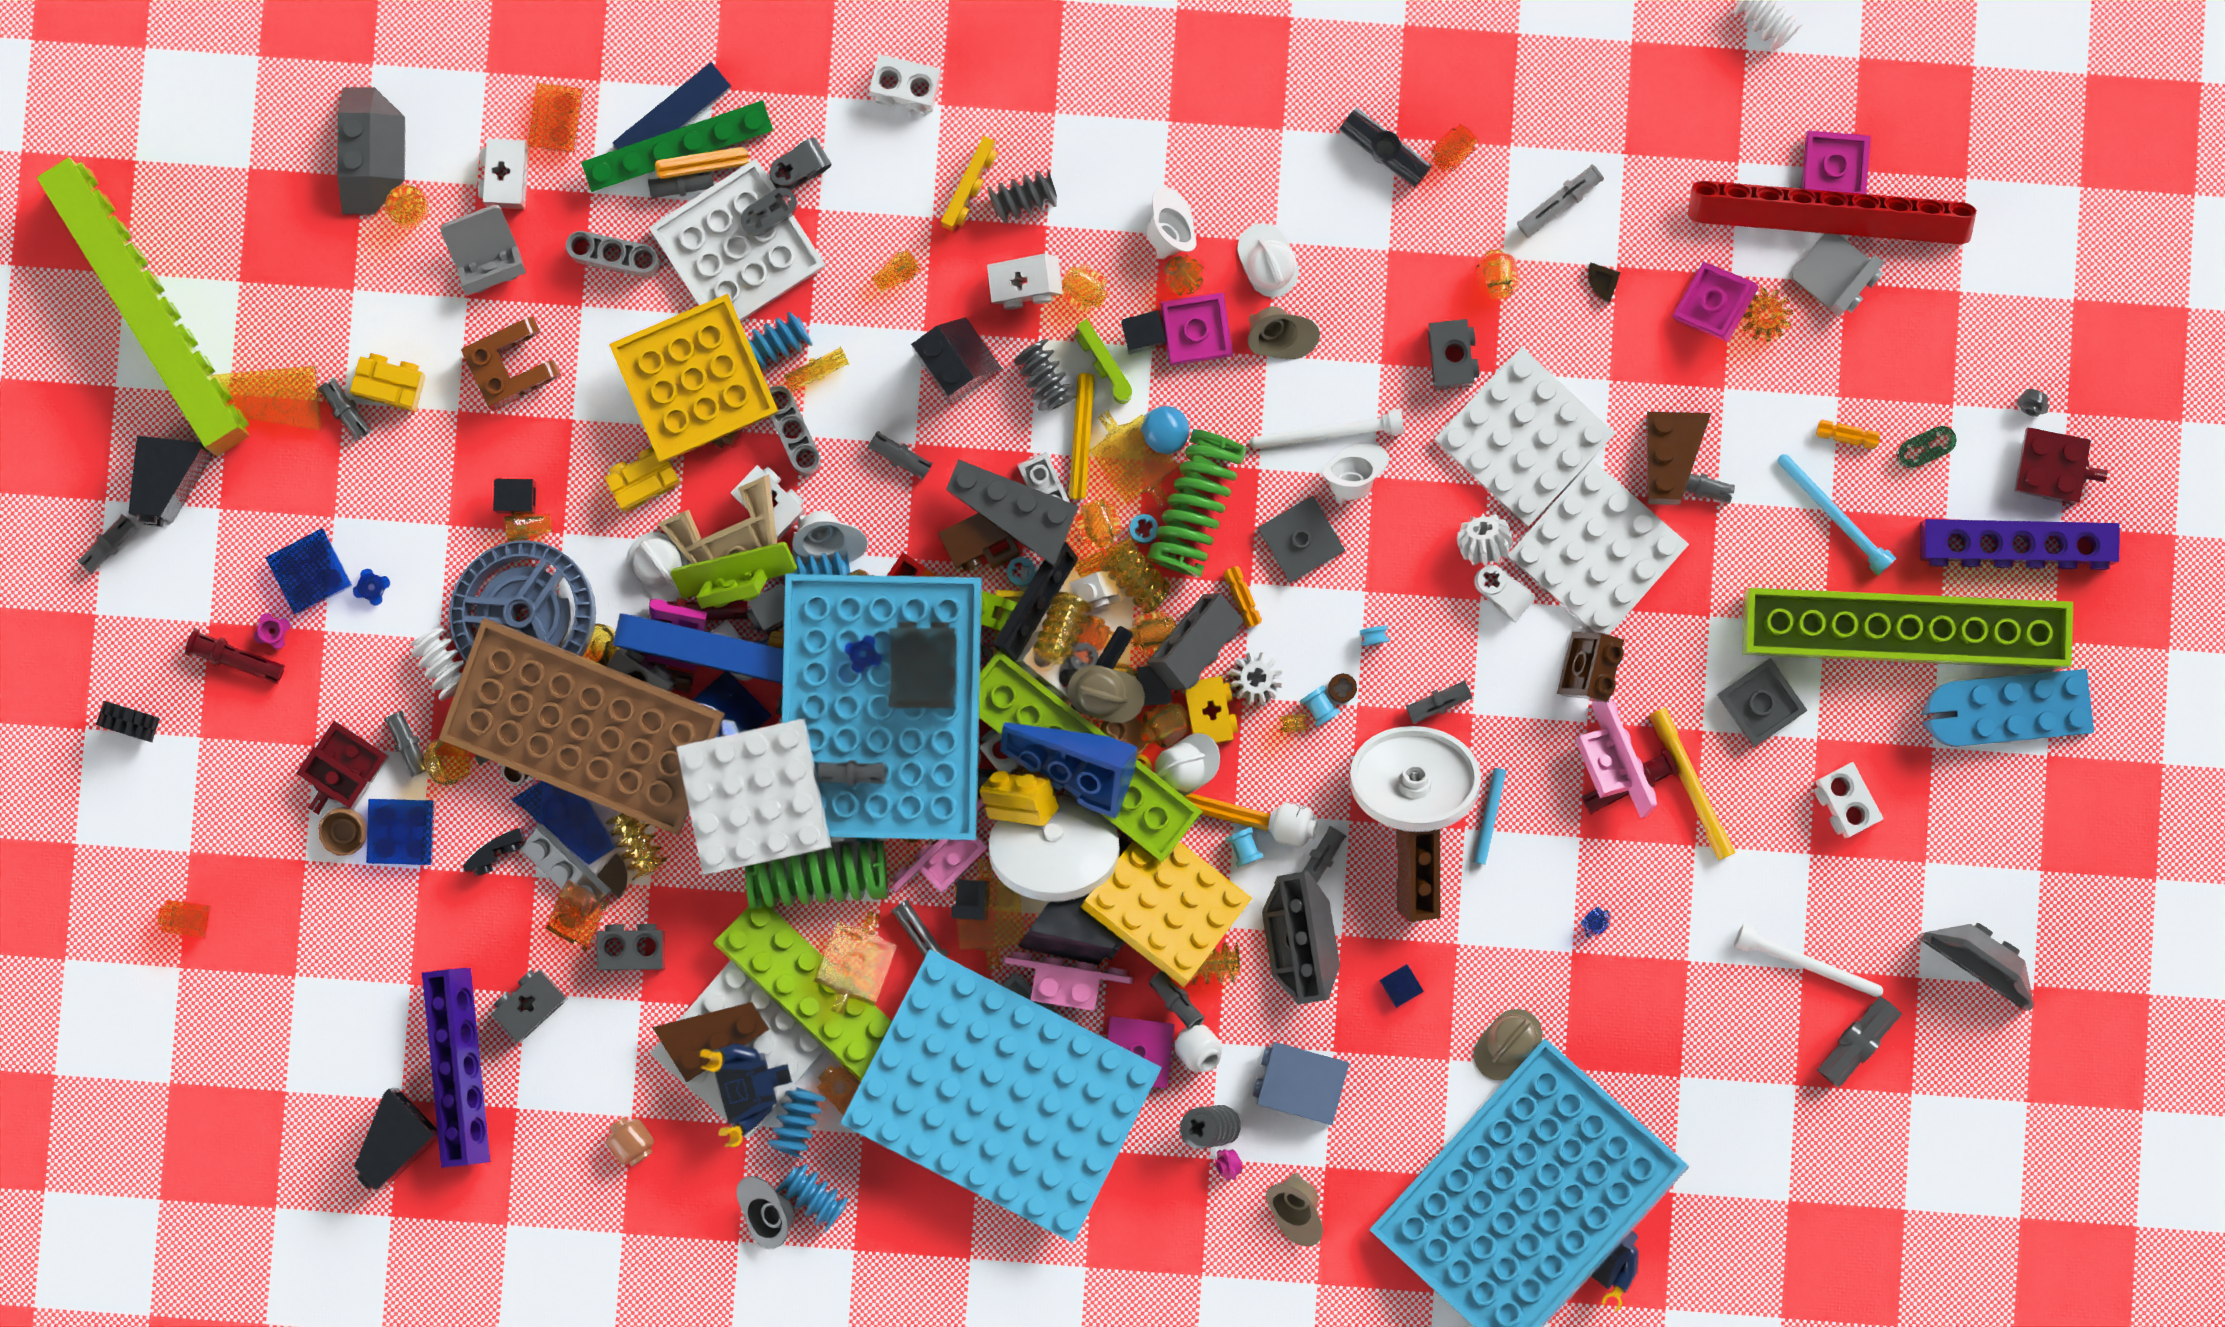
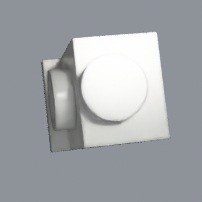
[1069,570,1124,611]

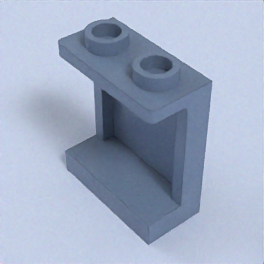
[1252,1041,1350,1126]

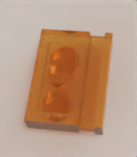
[527,82,584,153]
[545,880,609,951]

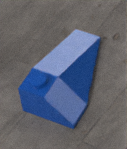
[1000,722,1138,819]

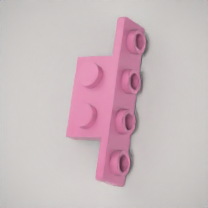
[1575,698,1657,818]
[891,798,988,893]
[1004,951,1133,1011]

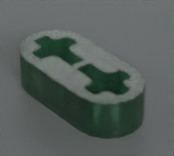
[1896,426,1957,469]

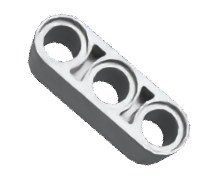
[566,231,660,278]
[769,385,822,476]

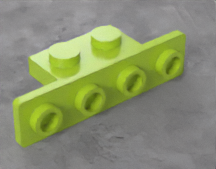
[670,542,797,609]

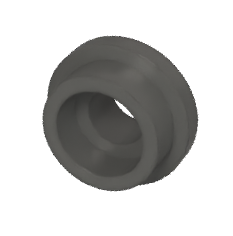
[2017,389,2049,417]

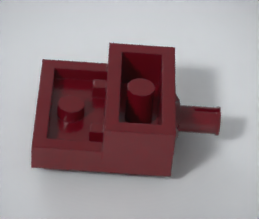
[2014,427,2108,505]
[296,721,389,815]

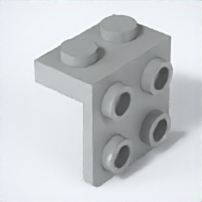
[440,204,526,296]
[1791,233,1885,317]

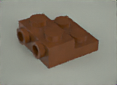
[1557,632,1624,702]

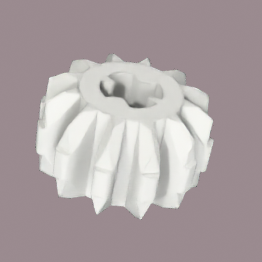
[1457,512,1512,567]
[1229,651,1283,706]

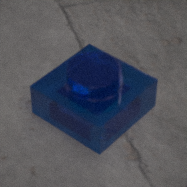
[1379,964,1424,1008]

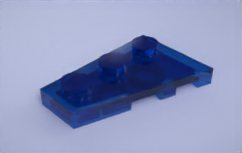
[511,781,618,865]

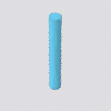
[1473,767,1507,865]

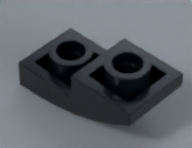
[463,828,526,877]

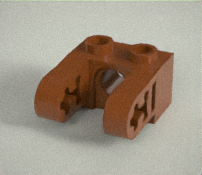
[461,317,561,411]

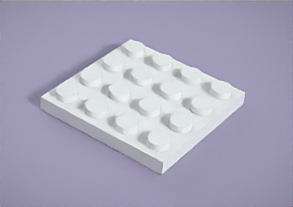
[648,158,826,322]
[1433,346,1616,528]
[1507,459,1689,635]
[677,719,832,875]
[650,960,825,1139]

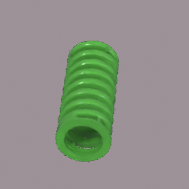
[1146,429,1247,578]
[745,841,888,909]

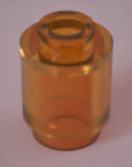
[1431,124,1478,172]

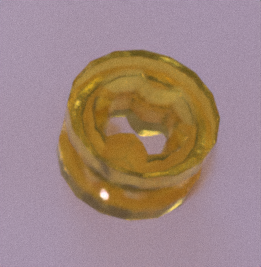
[1278,714,1308,733]

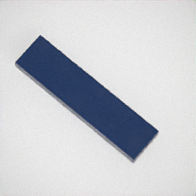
[612,62,732,149]

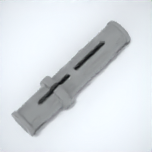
[1516,164,1604,239]

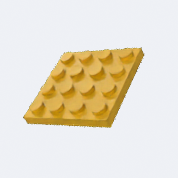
[609,293,779,464]
[1081,840,1252,987]

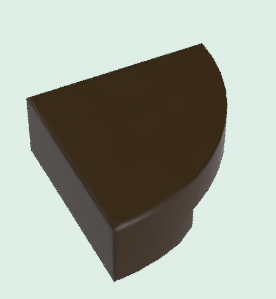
[1588,262,1621,304]
[596,853,628,899]

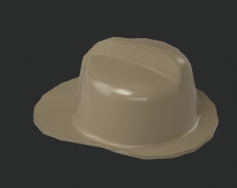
[1248,306,1320,359]
[1068,665,1145,723]
[1474,1009,1543,1081]
[1265,1173,1324,1247]

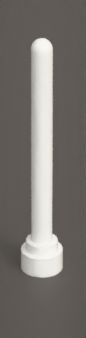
[1249,408,1404,449]
[1734,923,1883,997]

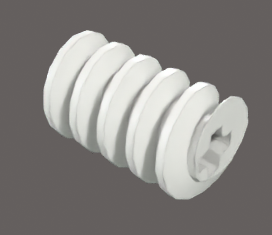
[1733,0,1804,50]
[408,628,465,701]

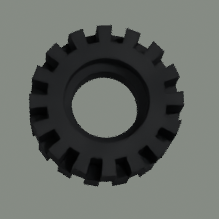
[96,701,160,743]

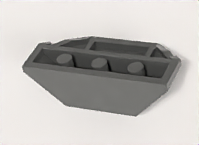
[337,87,406,215]
[1262,871,1340,1005]
[1917,922,2034,1011]

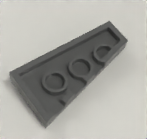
[946,459,1079,568]

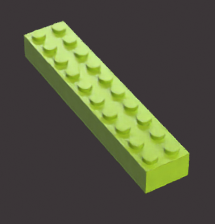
[36,157,250,457]
[1742,588,2073,669]

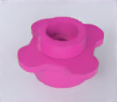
[254,613,291,649]
[1215,1149,1243,1181]

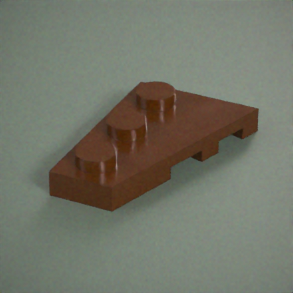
[1646,411,1711,505]
[652,1002,770,1082]

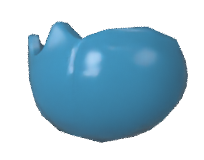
[1140,405,1190,454]

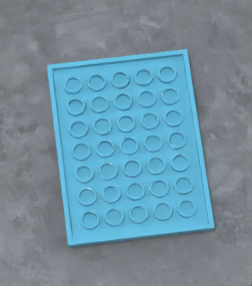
[782,574,982,840]
[840,949,1162,1243]
[1369,1038,1690,1327]

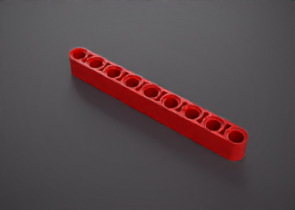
[1687,181,1977,244]

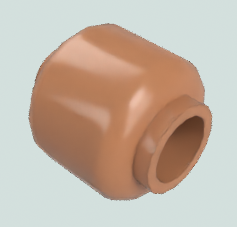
[606,1117,654,1167]

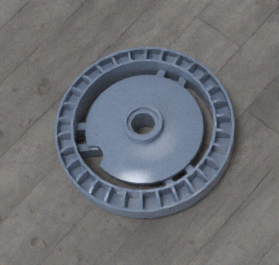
[449,540,597,662]

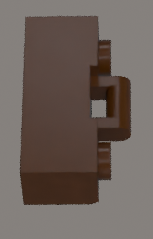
[938,513,1021,572]
[1396,829,1441,922]

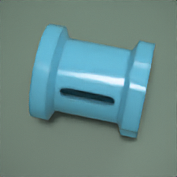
[1300,685,1341,728]
[1225,827,1264,868]

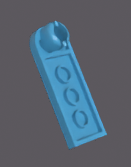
[1921,669,2094,747]

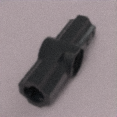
[1339,107,1432,188]

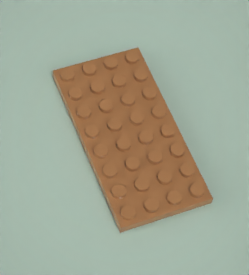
[439,618,725,835]

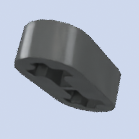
[741,188,797,236]

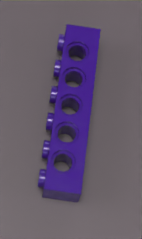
[1920,519,2120,570]
[422,968,491,1168]

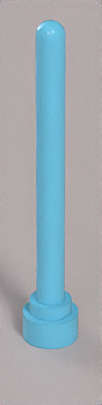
[1778,454,1897,576]

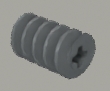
[987,167,1057,224]
[1014,339,1077,411]
[1180,1105,1241,1149]

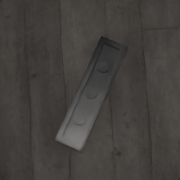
[993,541,1079,662]

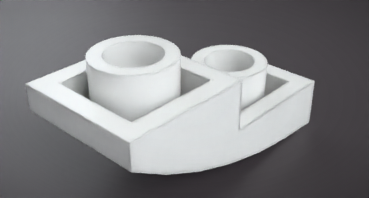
[1017,452,1070,503]

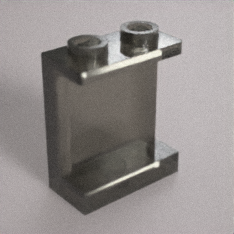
[888,622,957,708]

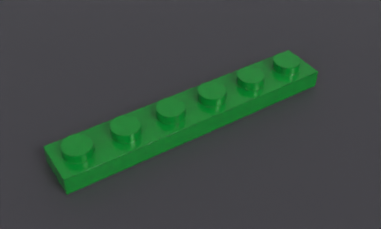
[581,100,774,192]

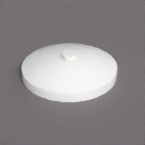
[1350,726,1481,832]
[989,795,1119,901]

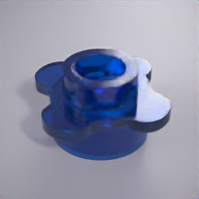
[353,568,390,606]
[844,635,882,673]
[1580,907,1611,938]

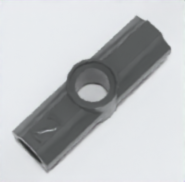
[1816,996,1902,1088]

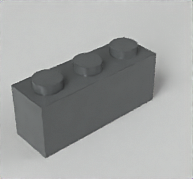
[1146,593,1244,690]

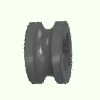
[1066,643,1098,672]

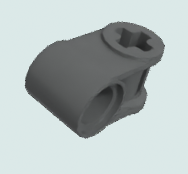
[770,137,832,191]

